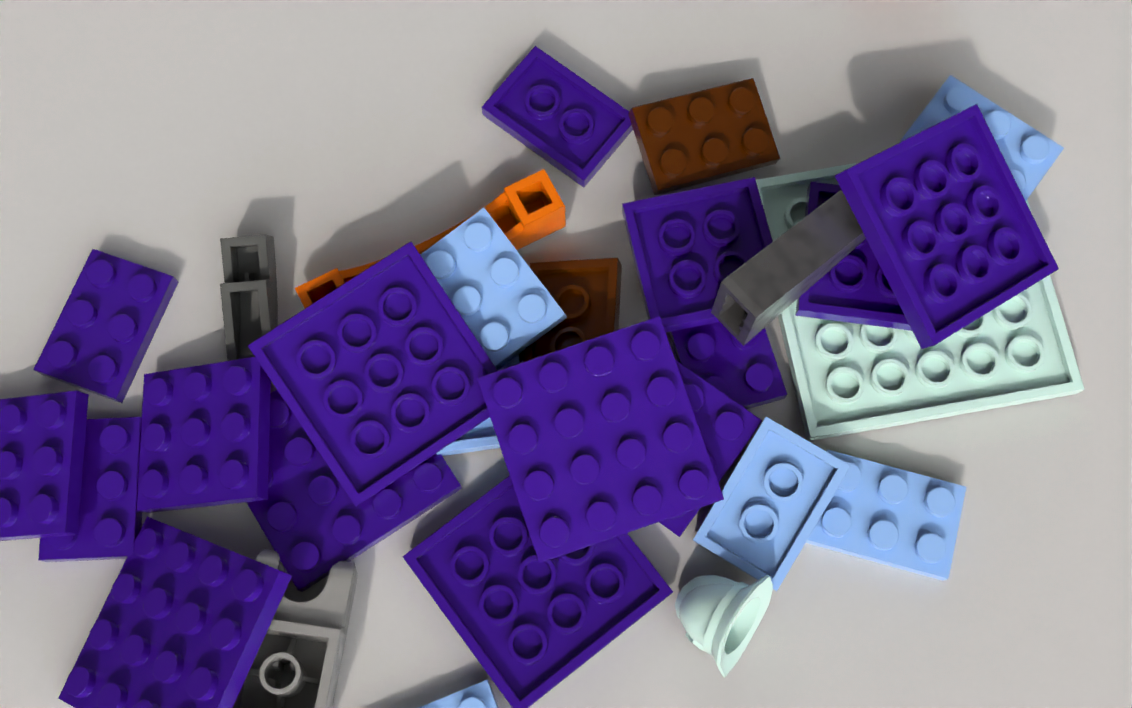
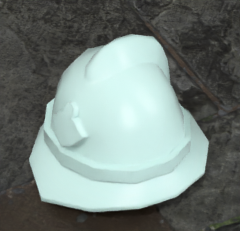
[675,575,773,677]

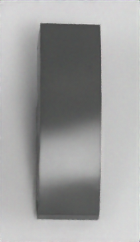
[220,235,278,361]

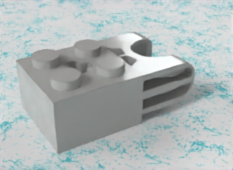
[233,549,358,708]

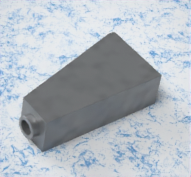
[711,190,866,346]

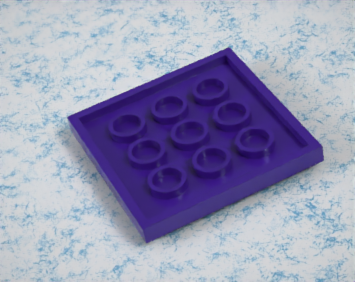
[835,104,1059,349]
[248,241,498,507]
[477,316,724,563]
[246,390,463,592]
[402,475,673,708]
[58,517,292,708]

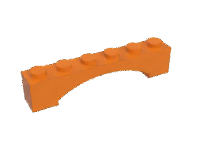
[295,169,566,309]

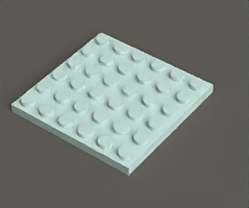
[756,162,1084,441]

